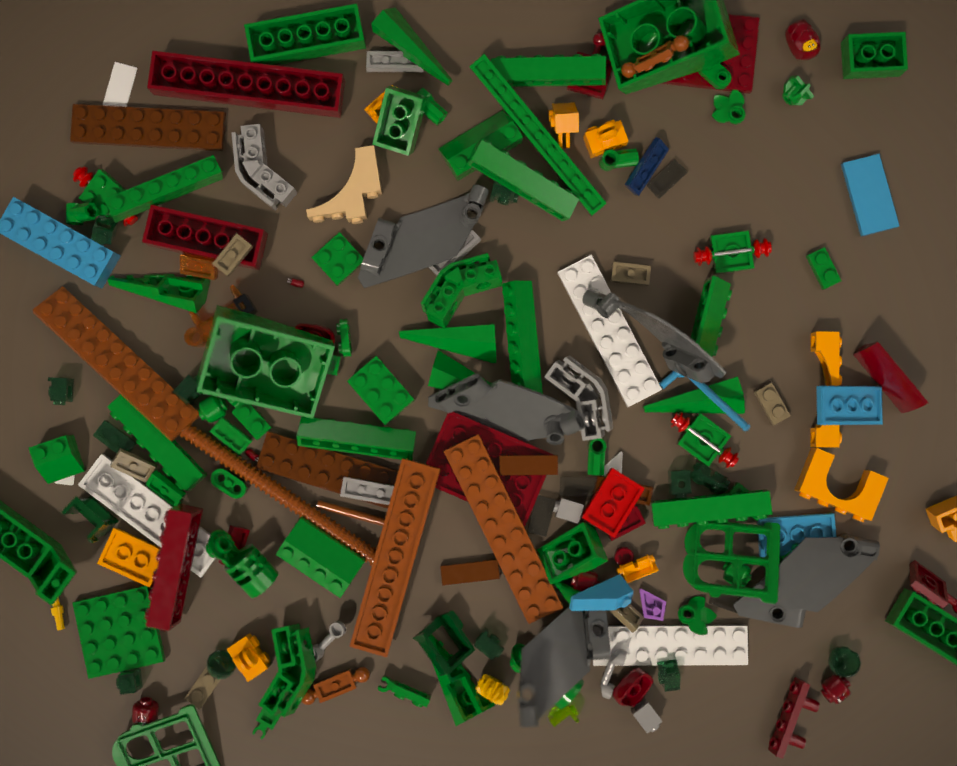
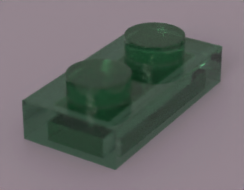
[93,420,137,453]

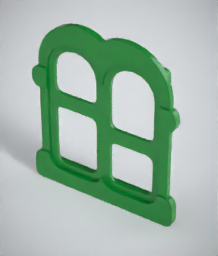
[683,520,780,604]
[112,704,221,766]

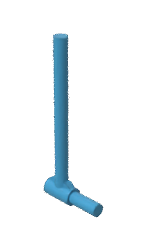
[659,371,750,431]

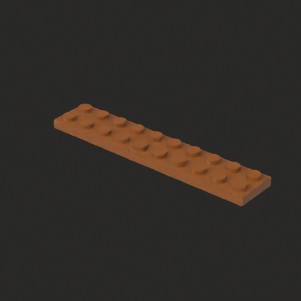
[32,286,200,442]
[444,434,563,624]
[349,458,440,657]

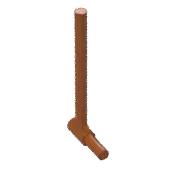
[316,500,385,526]

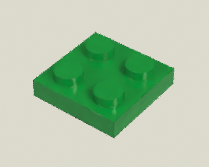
[311,232,363,286]

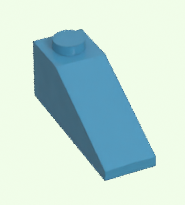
[569,574,634,611]

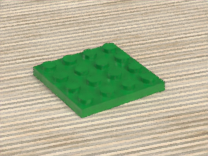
[72,586,166,679]

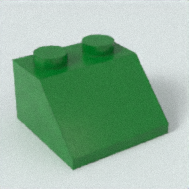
[29,435,85,484]

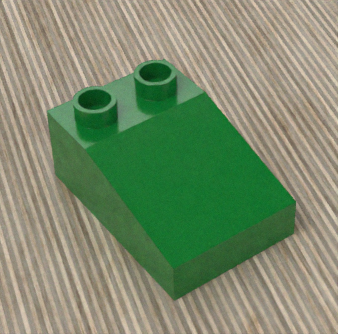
[598,0,740,94]
[197,305,335,419]

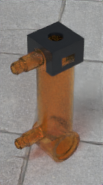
[184,285,258,348]

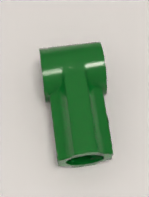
[417,88,448,126]
[599,149,639,171]
[66,202,99,225]
[587,438,607,476]

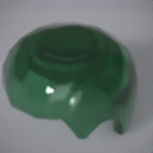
[828,646,861,677]
[206,650,236,679]

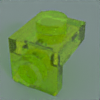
[548,704,580,727]

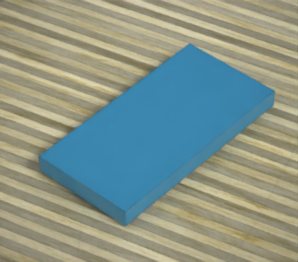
[841,154,899,237]
[816,386,883,425]
[757,513,837,557]

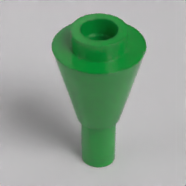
[553,581,582,605]

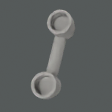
[312,621,346,662]
[600,649,627,699]

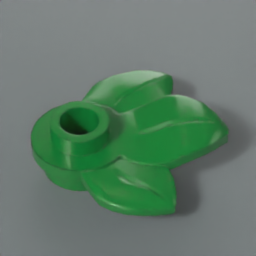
[712,90,746,124]
[678,596,717,635]

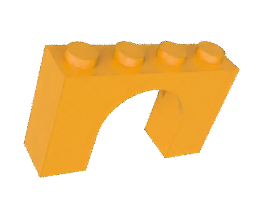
[794,448,889,522]

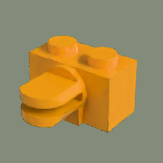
[549,102,579,149]
[583,120,628,158]
[926,495,957,542]
[227,633,271,682]

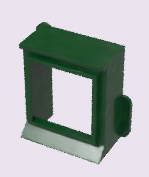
[61,495,118,543]
[413,610,475,676]

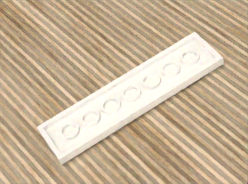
[557,255,662,407]
[78,454,216,578]
[593,625,748,666]

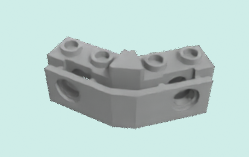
[231,124,298,211]
[544,356,614,441]

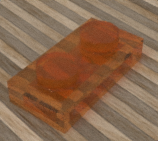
[180,253,218,280]

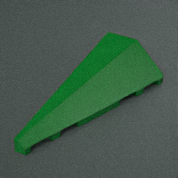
[371,8,452,86]
[107,273,211,313]
[399,324,496,363]
[428,351,491,390]
[642,377,745,414]
[428,634,495,726]

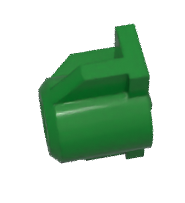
[782,75,814,105]

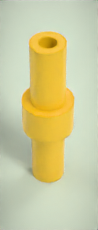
[51,598,65,631]

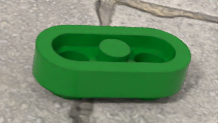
[698,63,731,90]
[336,318,352,357]
[211,468,247,499]

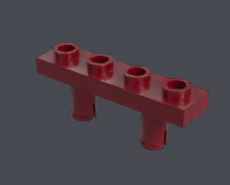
[768,677,820,759]

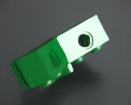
[421,253,502,329]
[259,623,316,717]

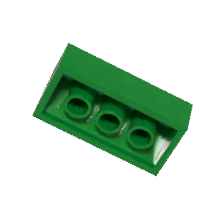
[438,110,523,181]
[690,275,732,357]
[276,517,366,598]

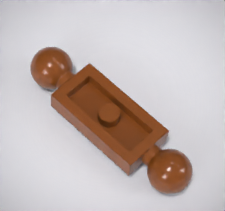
[621,35,689,78]
[301,667,370,705]

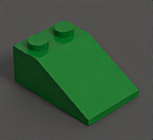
[537,522,609,584]

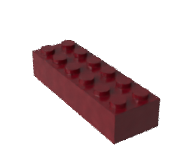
[142,205,268,271]
[145,504,203,631]

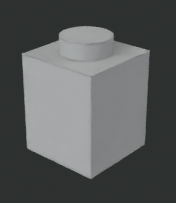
[553,497,584,524]
[631,698,663,733]

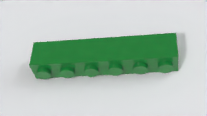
[491,54,606,87]
[466,140,579,222]
[104,155,223,223]
[502,280,543,394]
[107,394,208,491]
[297,416,416,460]
[651,489,773,529]

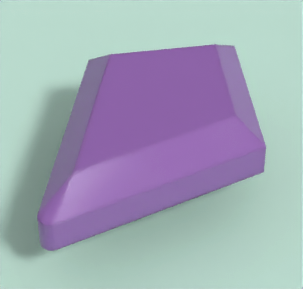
[639,588,666,621]

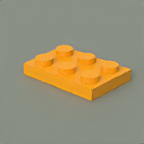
[97,528,161,588]

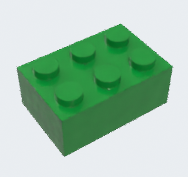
[841,32,908,79]
[372,86,428,156]
[347,356,415,425]

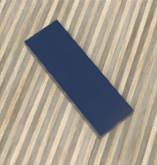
[625,137,669,196]

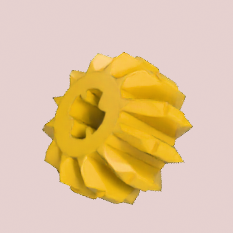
[476,674,510,705]

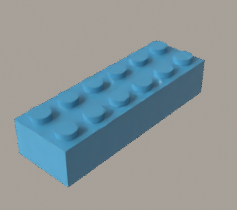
[0,197,121,288]

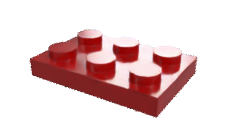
[581,468,645,538]

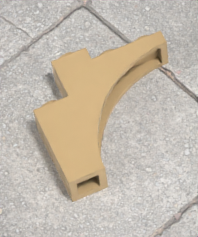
[306,145,382,224]

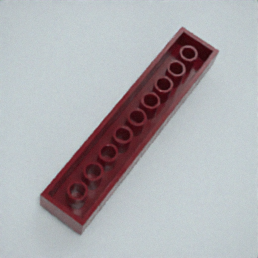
[147,51,345,118]

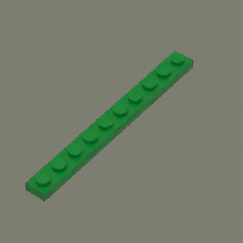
[469,54,607,216]

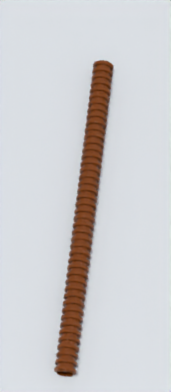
[180,424,376,566]

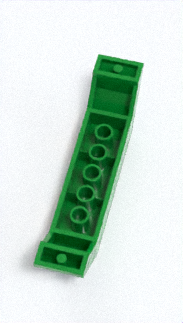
[0,500,77,606]

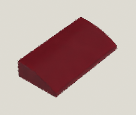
[853,342,929,413]

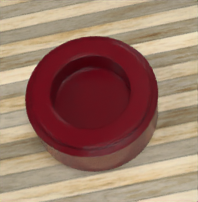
[614,547,634,565]

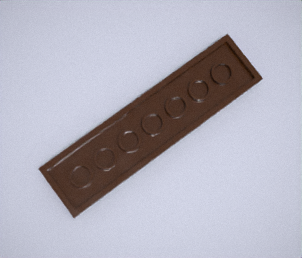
[70,104,226,151]
[256,431,398,509]

